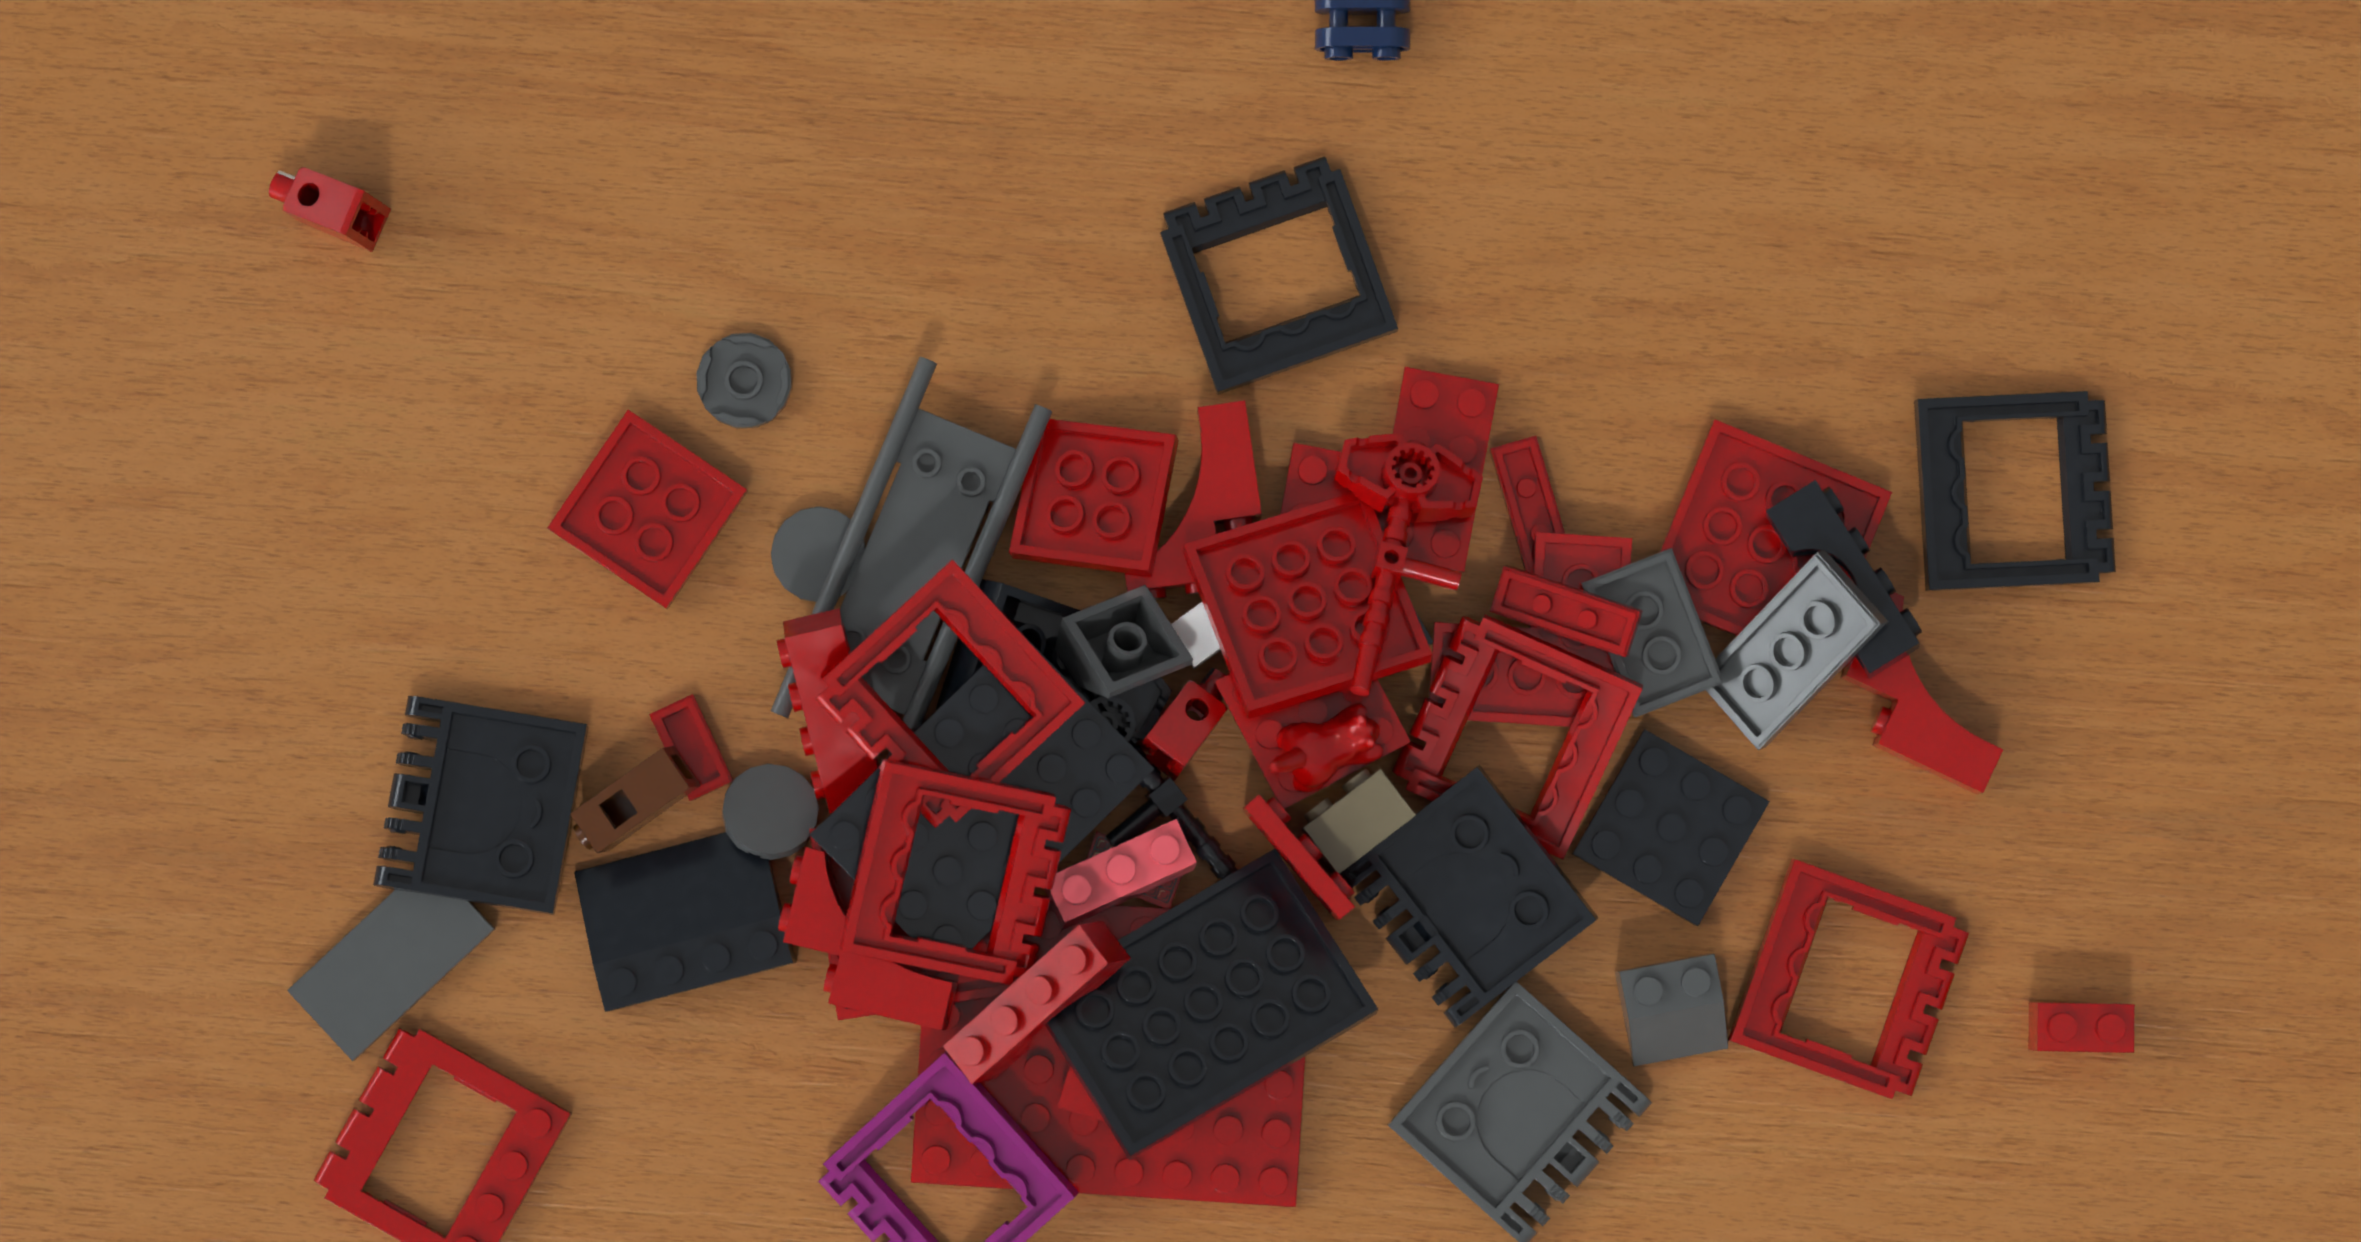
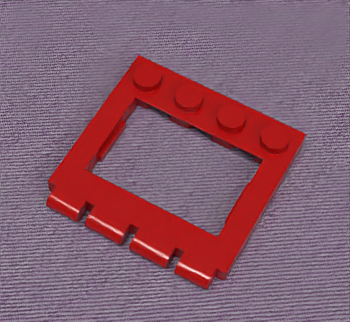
[815,559,1085,828]
[1392,614,1643,860]
[839,759,1071,985]
[1728,859,1969,1099]
[314,1028,572,1242]

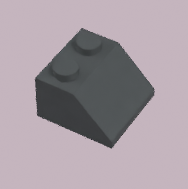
[1054,585,1193,698]
[1615,954,1728,1066]

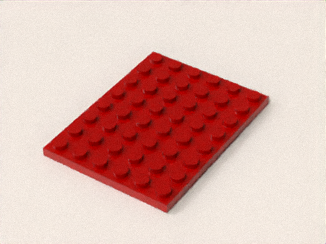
[911,902,1305,1207]

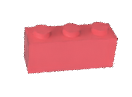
[1044,819,1197,930]

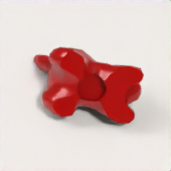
[1269,703,1383,793]

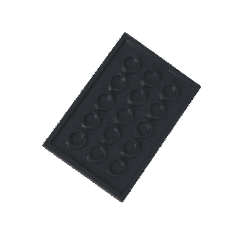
[810,634,1154,974]
[1045,848,1378,1160]

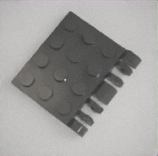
[1388,981,1652,1242]

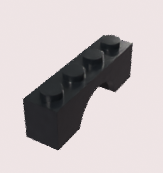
[1766,480,1922,679]

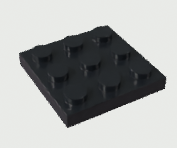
[1572,729,1770,926]

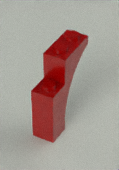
[1125,400,1262,600]
[1840,592,2004,794]
[778,847,958,1030]

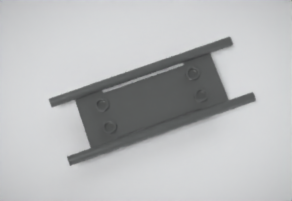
[771,357,1052,759]

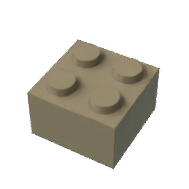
[1301,768,1416,874]

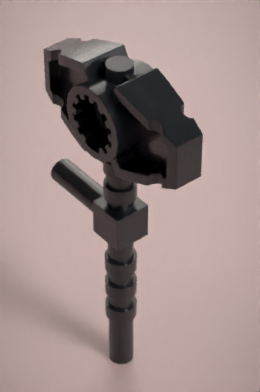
[1081,677,1238,880]

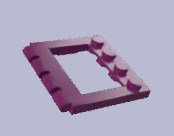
[818,1051,1079,1242]

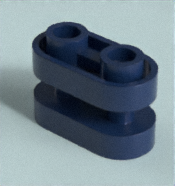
[1315,0,1410,61]

